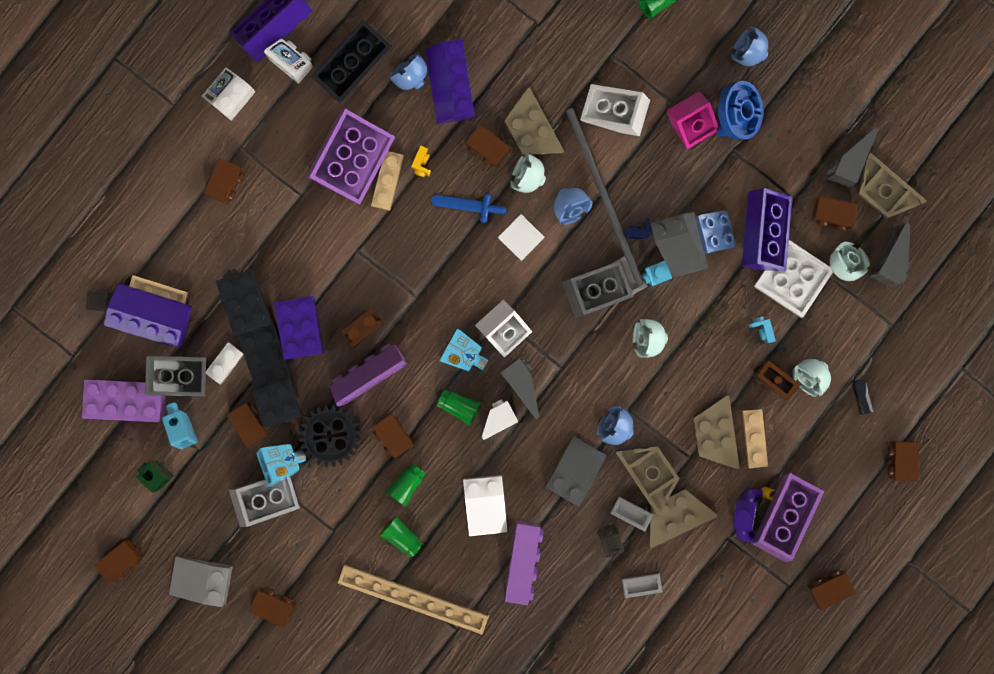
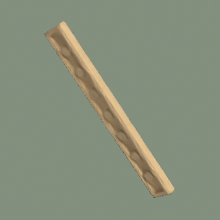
[338,564,489,634]

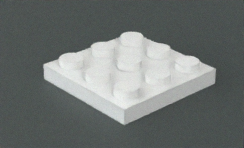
[754,240,833,318]

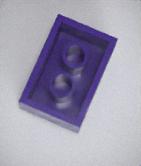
[274,296,325,360]

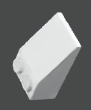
[580,84,650,136]
[463,475,507,536]

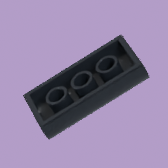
[311,20,391,103]

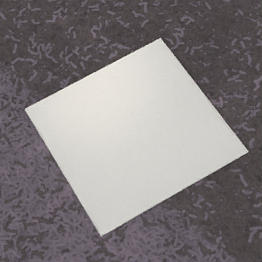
[498,214,545,261]

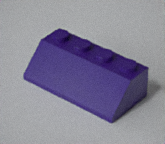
[229,0,313,62]
[425,39,475,124]
[742,188,793,272]
[104,283,192,348]

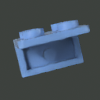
[696,210,736,254]

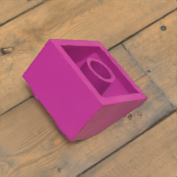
[667,91,718,149]

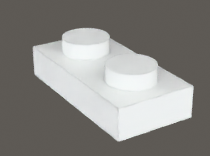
[206,342,244,384]

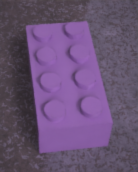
[82,380,166,422]
[751,473,824,562]
[505,520,544,605]

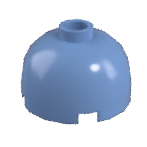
[732,26,769,66]
[389,53,427,90]
[553,188,593,225]
[597,405,633,445]

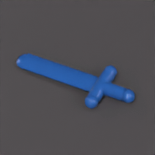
[431,193,506,223]

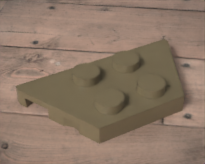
[505,87,565,155]
[858,153,927,219]
[693,395,740,469]
[616,446,680,515]
[649,489,718,548]

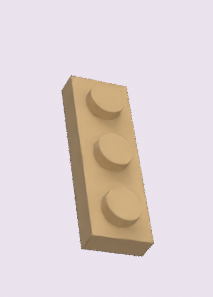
[371,151,404,211]
[129,275,189,304]
[742,409,768,468]

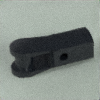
[852,380,874,415]

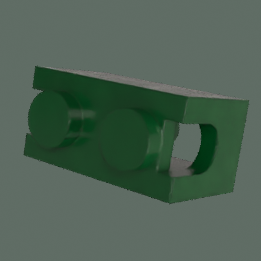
[135,461,174,493]

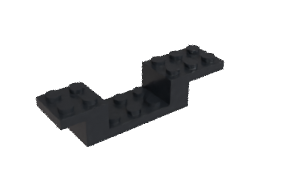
[216,269,302,429]

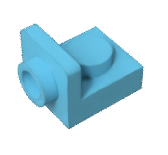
[642,261,672,287]
[749,317,776,344]

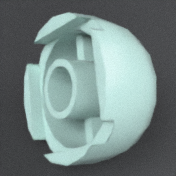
[510,153,546,193]
[830,242,870,281]
[633,319,668,358]
[792,358,831,397]

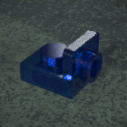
[625,218,653,240]

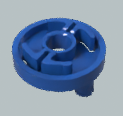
[717,81,763,140]

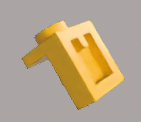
[411,146,431,177]

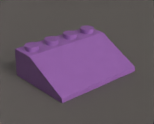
[306,109,395,205]
[330,344,408,406]

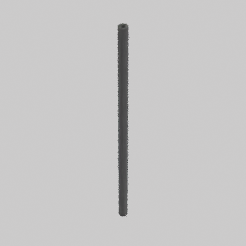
[566,108,644,287]

